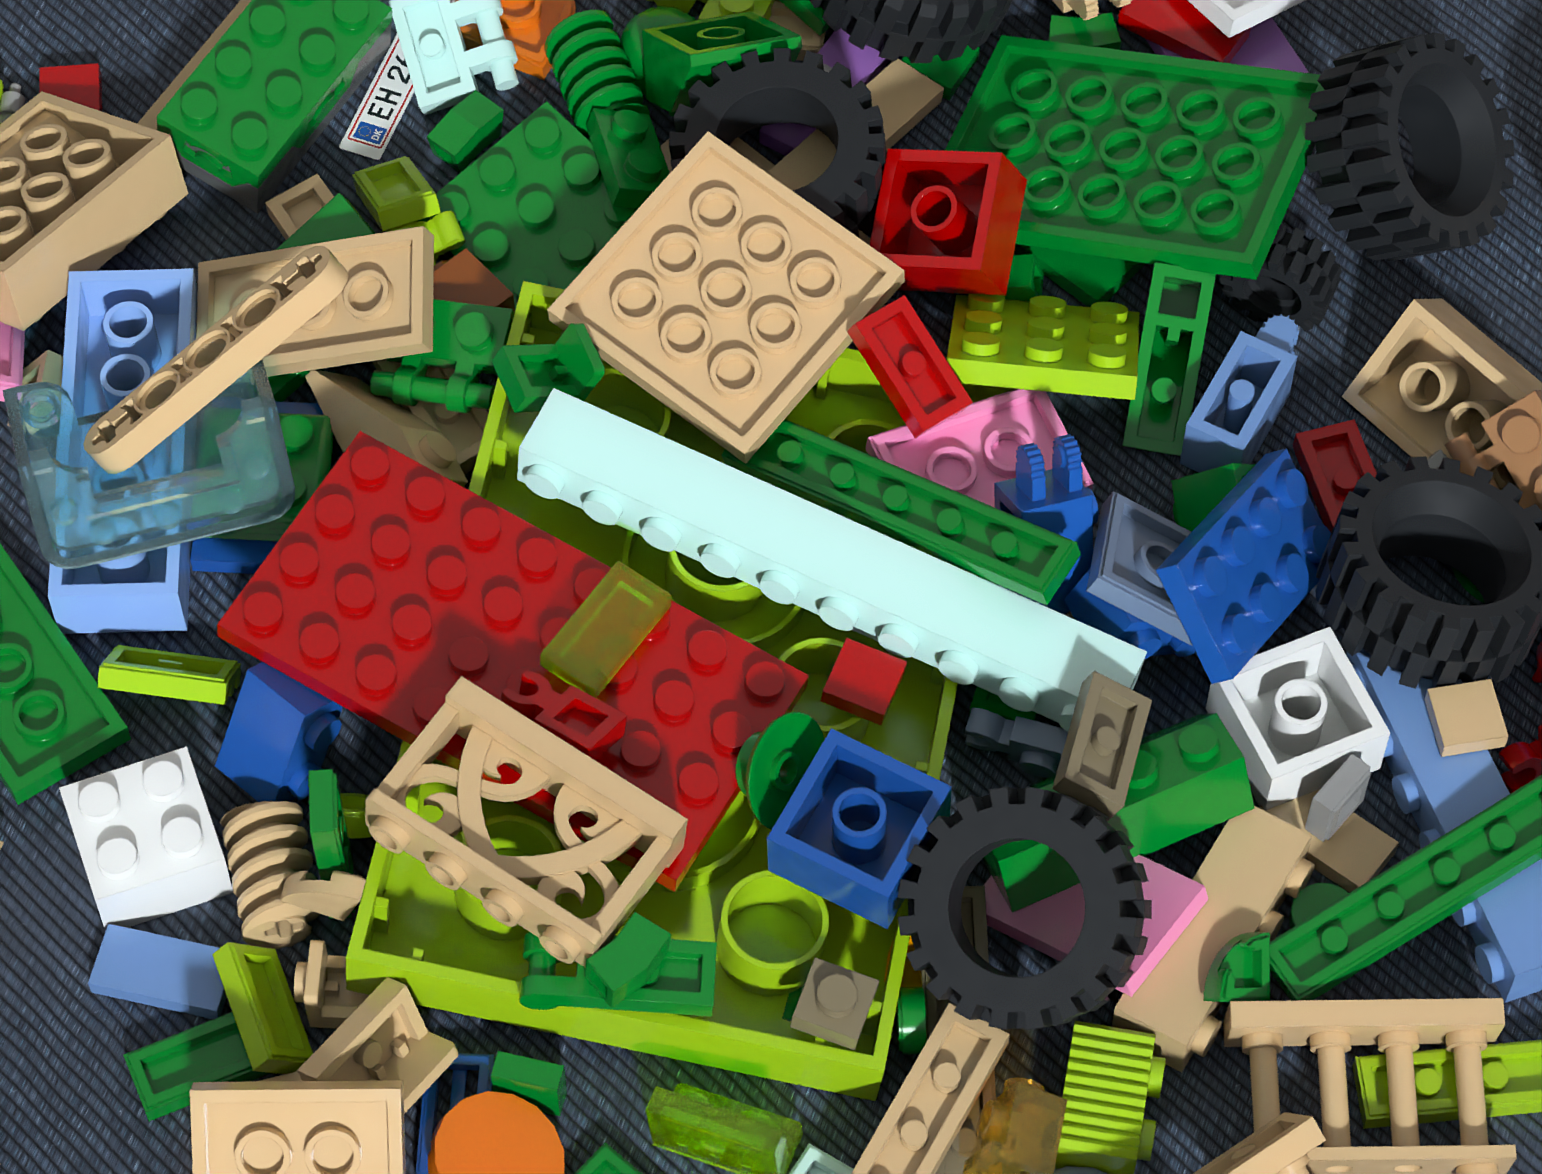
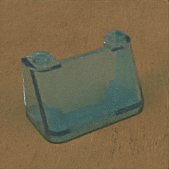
[3,360,295,569]

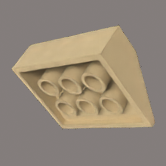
[0,91,189,331]

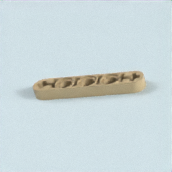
[83,246,348,474]

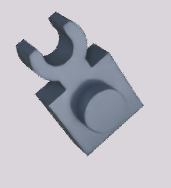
[965,708,1068,778]

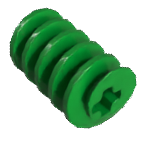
[544,9,650,139]

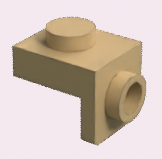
[294,940,369,1028]

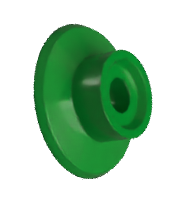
[736,712,825,830]

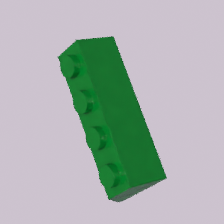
[982,713,1255,913]

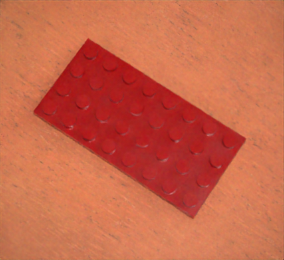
[217,431,809,892]

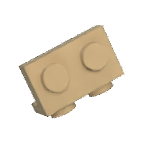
[297,977,459,1114]

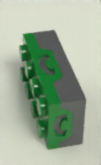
[157,0,393,214]

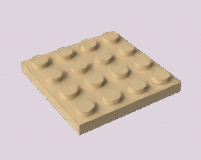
[547,132,905,464]

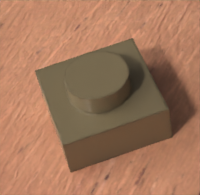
[790,957,879,1050]

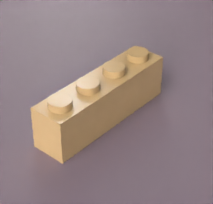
[1112,806,1315,1073]

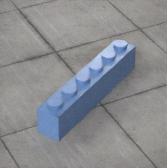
[1346,649,1542,1003]

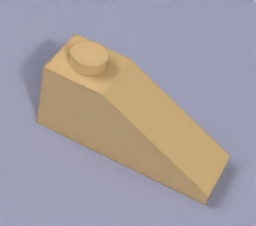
[305,370,468,487]

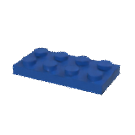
[1156,448,1331,684]

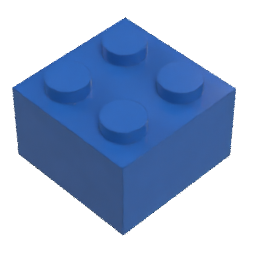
[767,728,952,929]

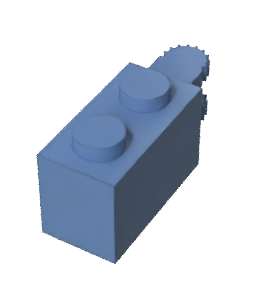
[1180,314,1299,473]

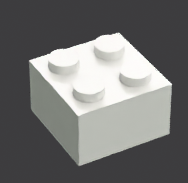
[1206,626,1390,810]
[59,747,233,932]

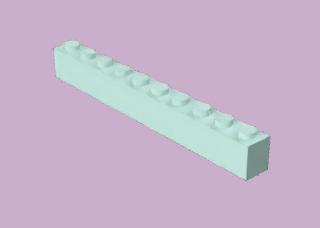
[517,388,1147,732]

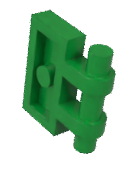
[370,299,515,413]

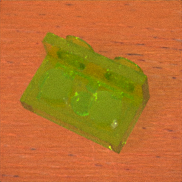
[645,1083,803,1174]

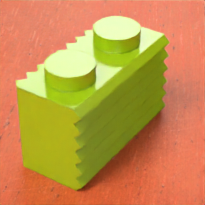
[1051,1021,1166,1174]

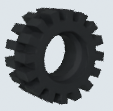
[1220,224,1342,331]

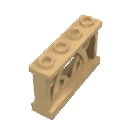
[365,676,688,968]

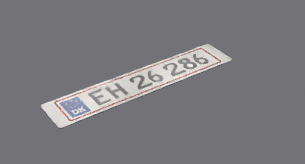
[339,0,455,160]

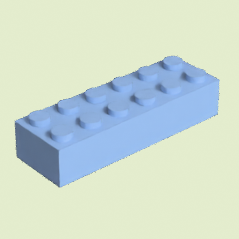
[48,268,198,634]

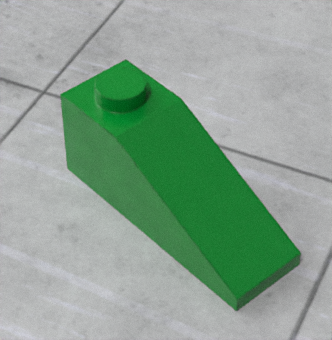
[1122,262,1216,457]

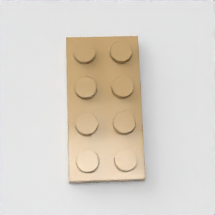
[196,226,434,382]

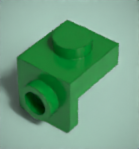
[491,323,605,413]

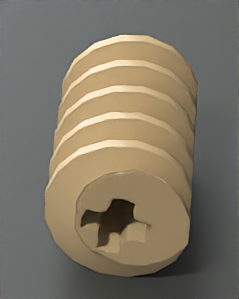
[219,801,321,949]

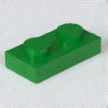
[586,108,670,209]

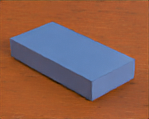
[88,924,227,1019]

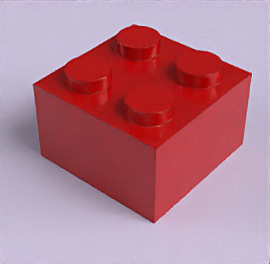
[870,149,1027,296]

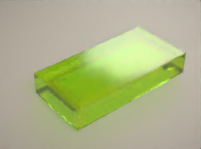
[540,561,672,698]

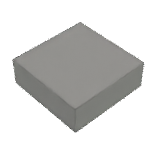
[1305,754,1371,842]

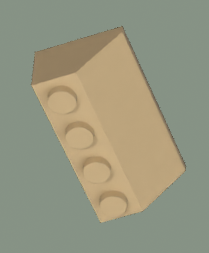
[1342,298,1542,531]

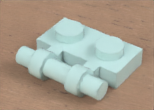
[388,0,519,115]

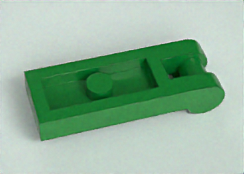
[519,932,717,1017]

